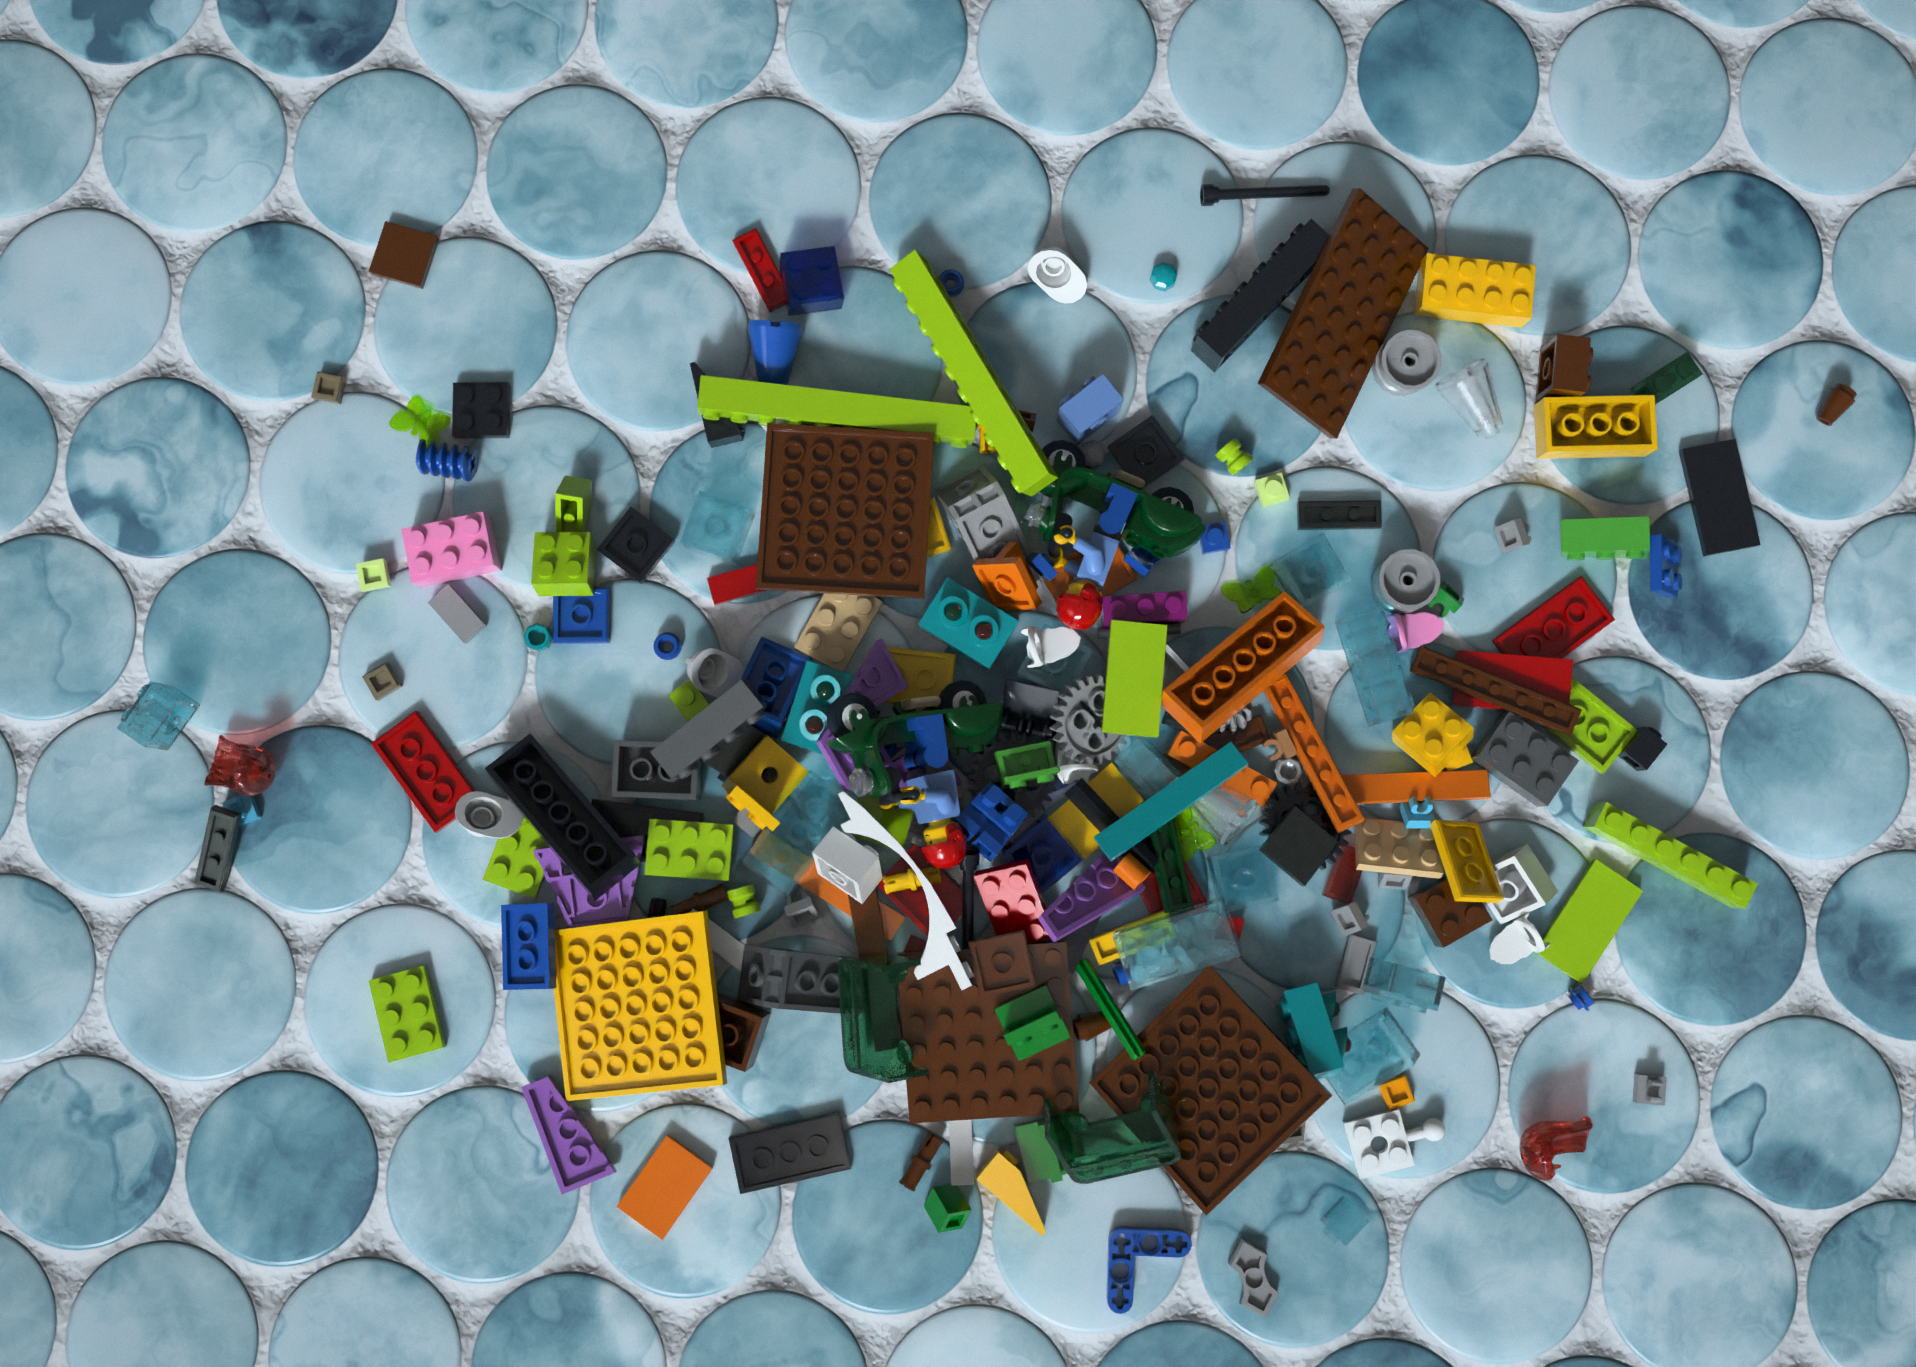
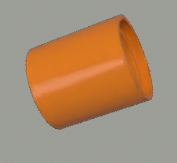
[1113,852,1151,890]

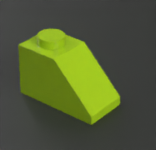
[555,475,592,532]

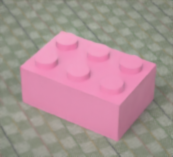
[401,511,502,588]

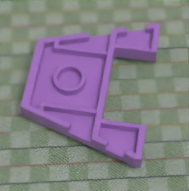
[533,835,645,928]

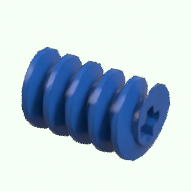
[416,439,478,482]

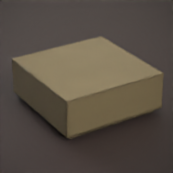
[311,371,347,405]
[362,662,402,701]

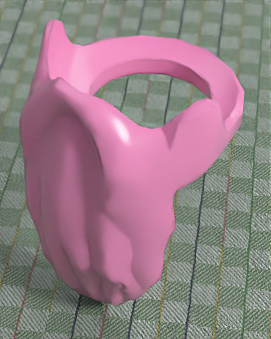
[1384,612,1444,654]

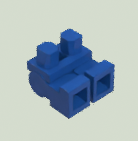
[952,781,1028,862]

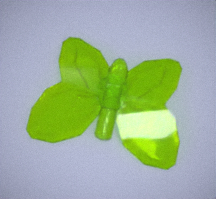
[389,395,451,448]
[1221,566,1282,614]
[1173,806,1216,863]

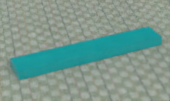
[1094,742,1248,862]

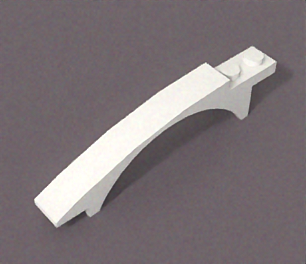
[838,791,974,990]

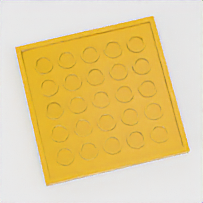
[554,910,728,1101]

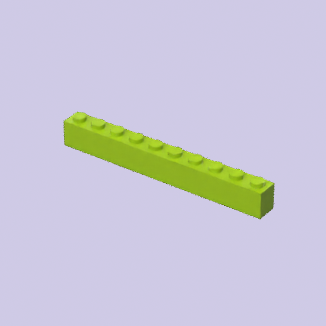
[890,250,1059,497]
[697,375,976,448]

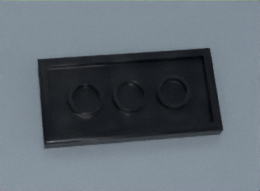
[1679,439,1761,557]
[591,799,704,862]
[728,1111,852,1194]

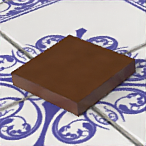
[368,221,439,289]
[968,929,1036,998]

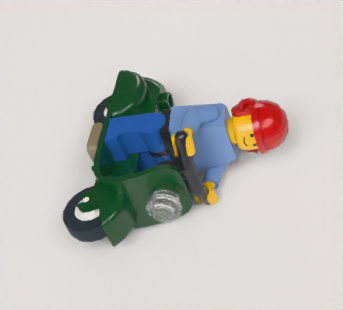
[1024,440,1206,630]
[826,680,1003,869]

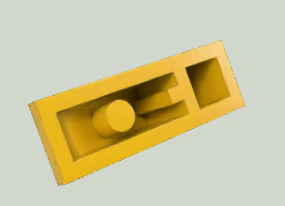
[976,1148,1046,1236]

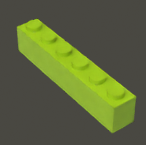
[1583,802,1758,909]

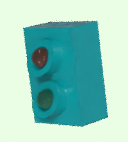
[918,577,1019,672]
[781,660,855,755]
[1276,982,1352,1080]

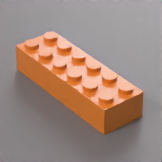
[1161,591,1325,743]

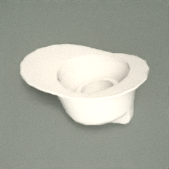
[1028,247,1087,303]
[685,648,745,698]
[455,791,523,839]

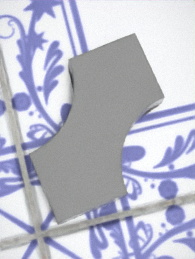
[1228,1237,1279,1319]

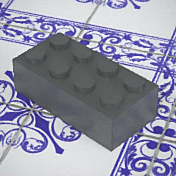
[650,679,768,779]

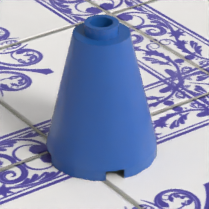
[748,320,803,385]

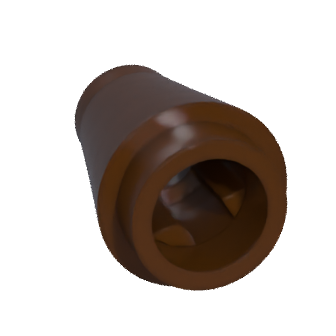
[1816,383,1857,426]
[1072,1011,1111,1042]

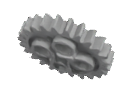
[1050,673,1127,764]

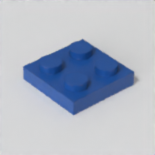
[1650,534,1682,598]

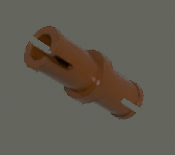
[670,883,729,915]
[899,1132,944,1192]

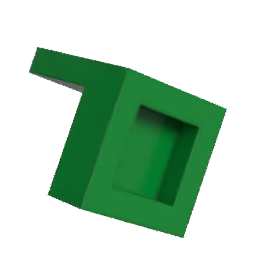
[924,1184,972,1233]

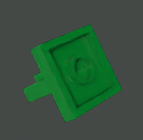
[994,984,1071,1061]
[1015,1113,1083,1184]

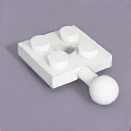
[1343,1108,1445,1180]

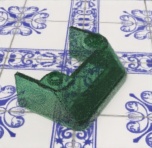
[838,955,928,1083]
[1044,1073,1181,1184]

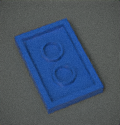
[501,903,556,990]

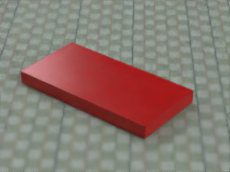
[1491,576,1615,658]
[1452,650,1573,711]
[371,711,476,833]

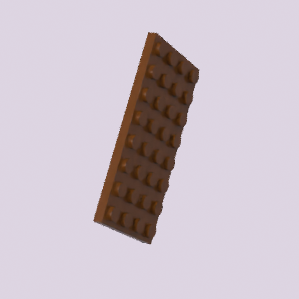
[1257,188,1429,439]

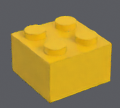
[1392,692,1474,777]

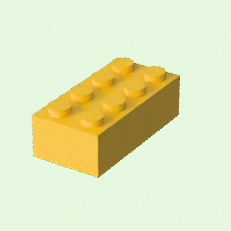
[1414,253,1536,328]
[1534,395,1658,459]

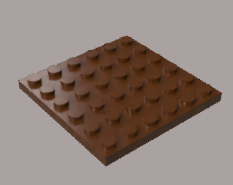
[756,423,934,599]
[897,941,1079,1124]
[1089,965,1333,1215]

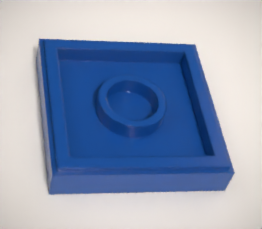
[553,588,610,644]

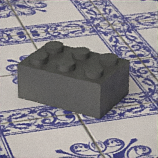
[1471,711,1579,807]
[611,740,702,801]

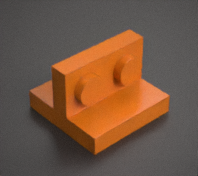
[972,542,1042,610]

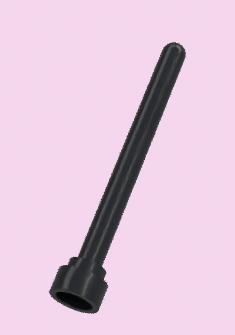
[1200,184,1330,206]
[958,850,980,948]

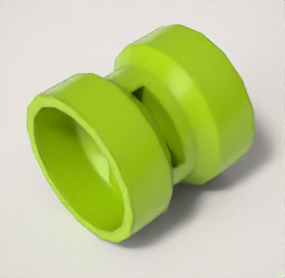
[1215,438,1254,476]
[727,884,761,919]

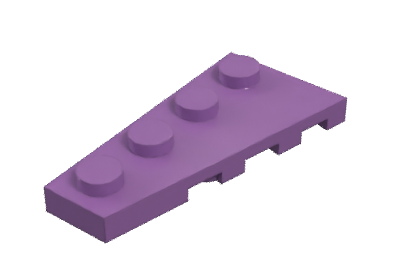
[1038,853,1146,942]
[521,1075,617,1194]

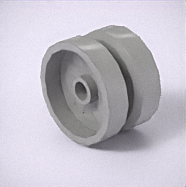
[1372,329,1442,396]
[1371,549,1440,614]

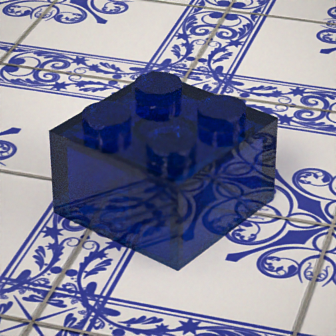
[779,246,844,316]
[1002,813,1083,894]

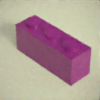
[1101,591,1188,628]

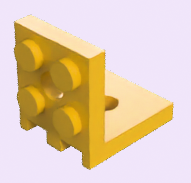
[721,735,809,831]

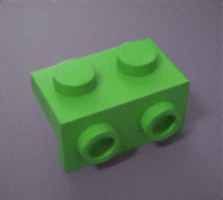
[994,741,1060,789]

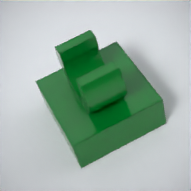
[1428,581,1464,618]

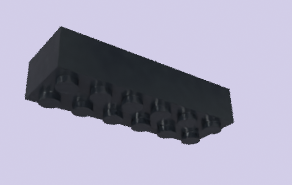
[1191,218,1329,373]
[485,733,640,901]

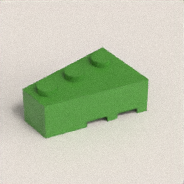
[1561,516,1650,561]

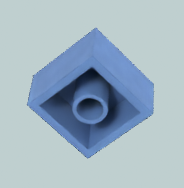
[1057,374,1124,446]

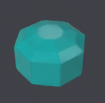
[1150,262,1178,292]
[523,623,553,652]

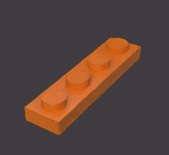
[1166,729,1277,807]

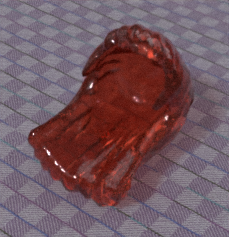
[204,735,276,796]
[1519,1116,1593,1181]

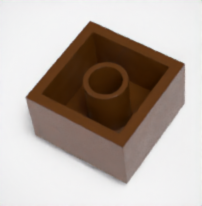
[1536,334,1593,402]
[1407,875,1492,948]
[717,993,771,1072]

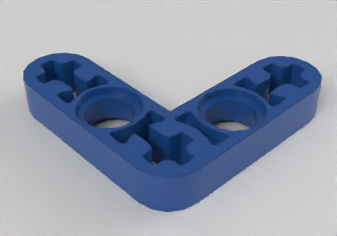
[1106,1226,1192,1314]

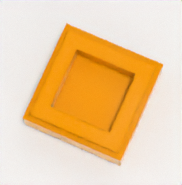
[1377,1073,1416,1111]

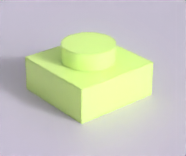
[1254,472,1290,508]
[356,558,391,592]

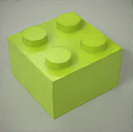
[531,532,596,596]

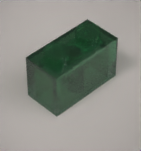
[1631,352,1703,405]

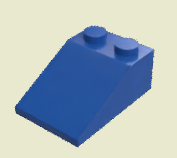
[740,636,812,739]

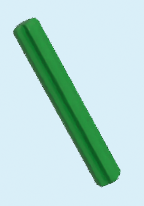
[1076,958,1145,1060]

